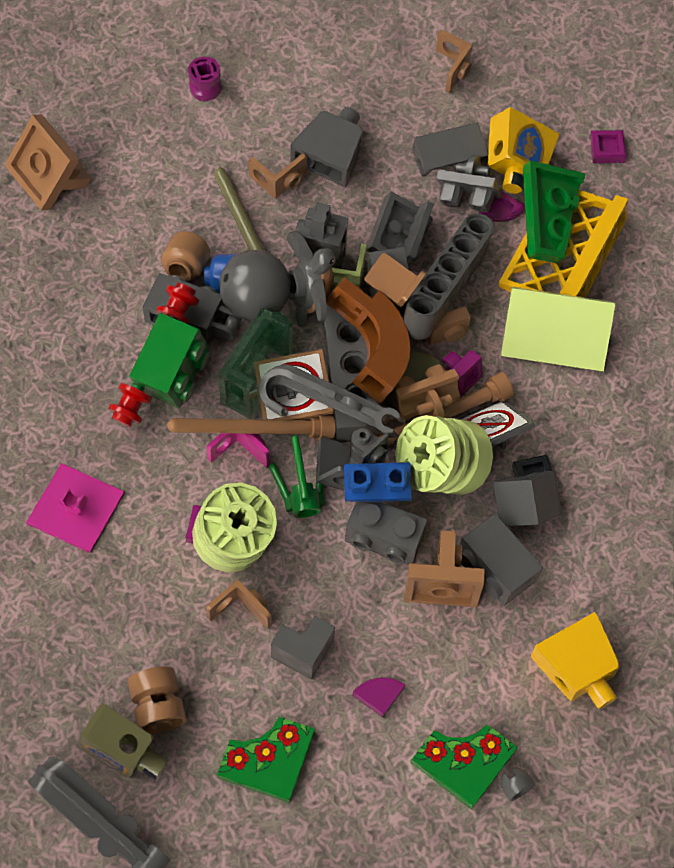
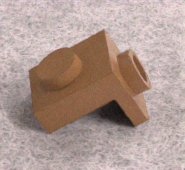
[427,306,471,346]

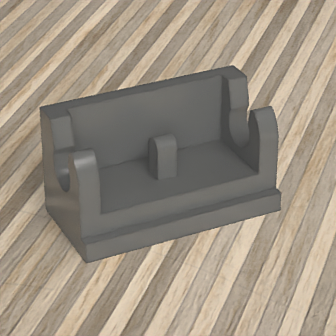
[412,122,488,176]

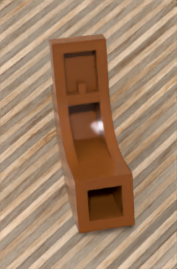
[326,277,410,404]

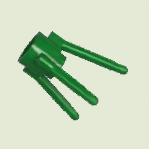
[269,435,325,518]

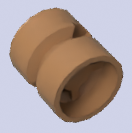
[127,666,187,735]

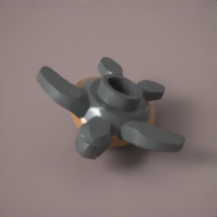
[287,231,335,327]

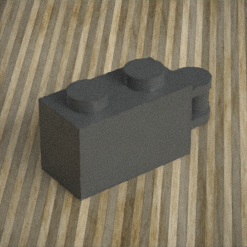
[142,273,242,344]

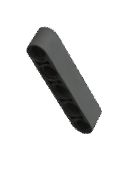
[403,214,495,340]

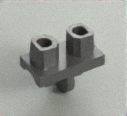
[436,155,503,213]

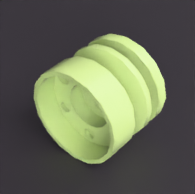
[395,415,493,495]
[192,482,277,573]

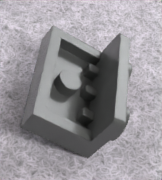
[366,191,434,264]

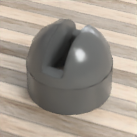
[501,768,535,802]

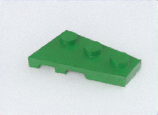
[523,161,586,263]

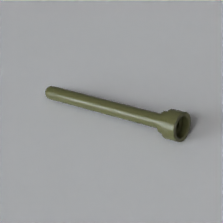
[214,168,264,250]

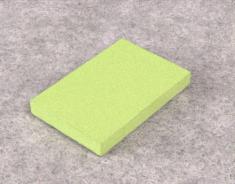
[501,287,616,372]

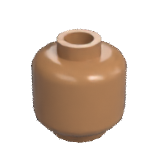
[161,231,210,282]

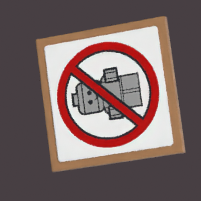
[254,349,334,420]

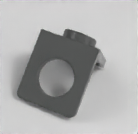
[316,437,350,491]

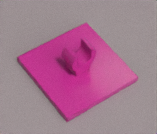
[26,463,124,553]

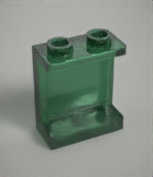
[218,308,293,419]

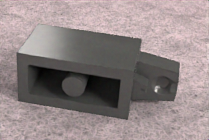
[294,202,349,269]

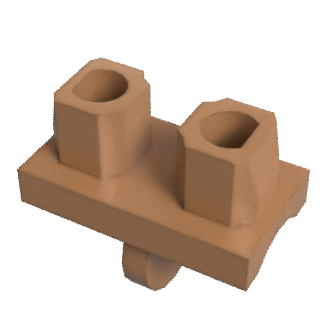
[395,364,460,420]

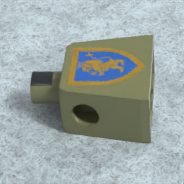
[77,702,168,780]

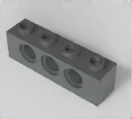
[322,304,383,442]

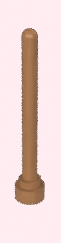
[376,372,514,447]
[167,414,335,442]

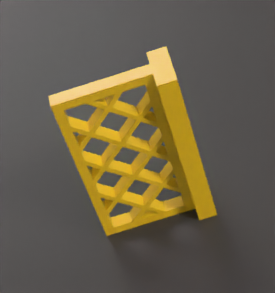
[499,190,628,298]

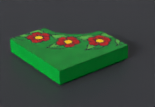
[217,717,315,803]
[410,724,518,810]

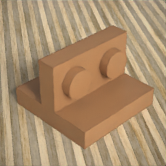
[5,114,92,210]
[404,530,485,607]

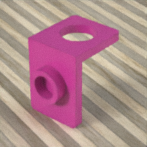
[206,433,270,468]

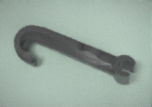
[259,364,405,438]
[27,756,170,868]

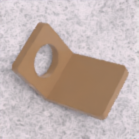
[436,30,473,93]
[248,153,307,199]
[364,253,426,308]
[206,579,272,629]

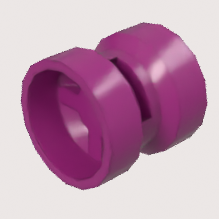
[188,56,221,101]

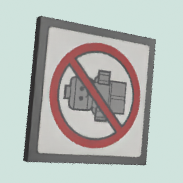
[459,401,535,450]

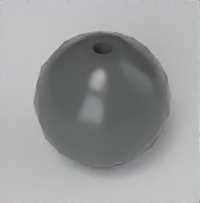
[219,250,291,321]

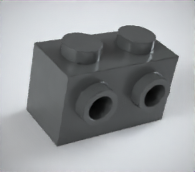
[345,502,428,565]
[459,514,544,606]

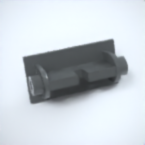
[349,428,389,464]

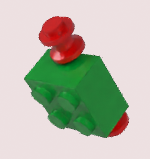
[108,282,210,427]

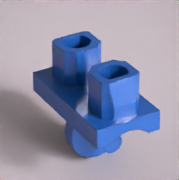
[344,462,411,502]

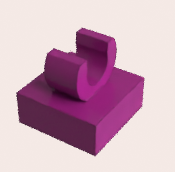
[442,350,483,398]

